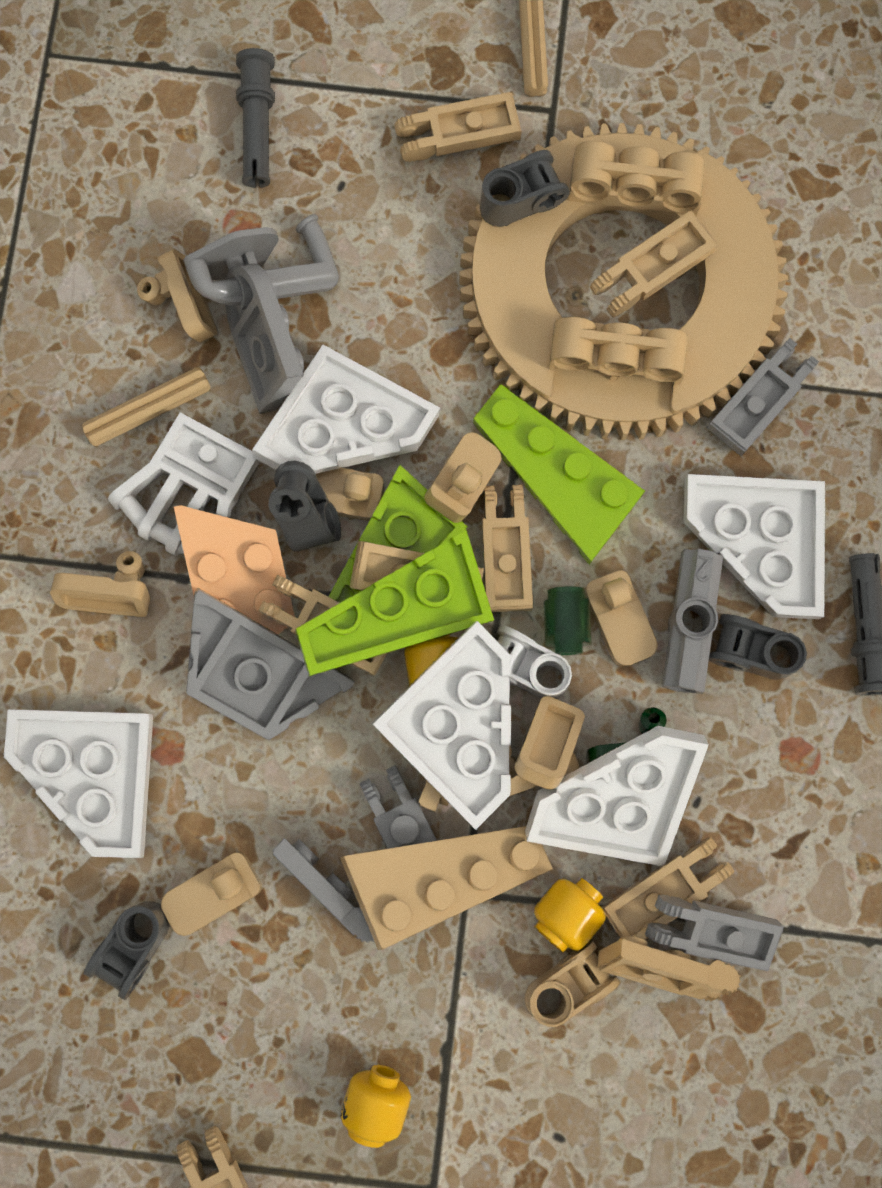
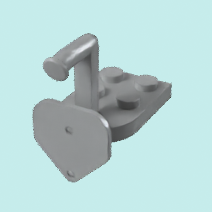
[183,214,339,414]

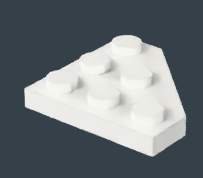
[252,345,441,474]
[684,474,825,620]
[372,621,511,830]
[4,709,153,858]
[525,726,709,866]

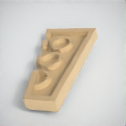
[340,826,553,950]

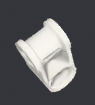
[497,625,572,699]

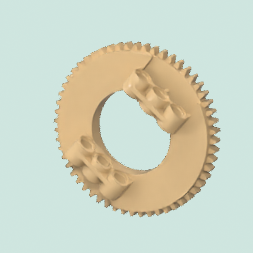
[459,123,788,440]

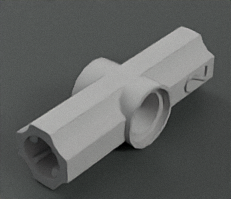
[662,549,723,694]

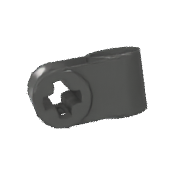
[480,150,570,227]
[268,461,342,552]
[709,614,807,680]
[83,901,170,1000]

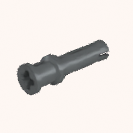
[236,48,275,188]
[849,553,882,696]

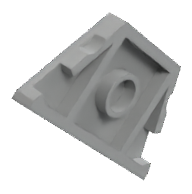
[186,588,355,740]

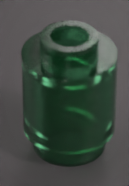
[543,586,592,656]

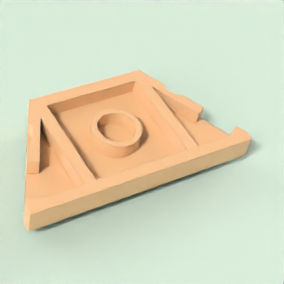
[174,505,295,634]

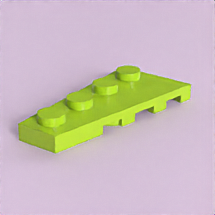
[473,384,645,565]
[328,465,468,603]
[295,530,494,676]

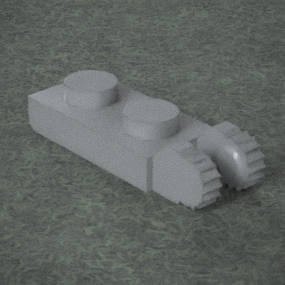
[707,338,819,456]
[360,765,437,849]
[273,838,374,943]
[645,894,784,971]

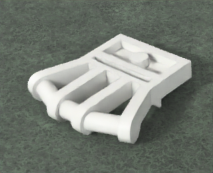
[108,412,260,556]

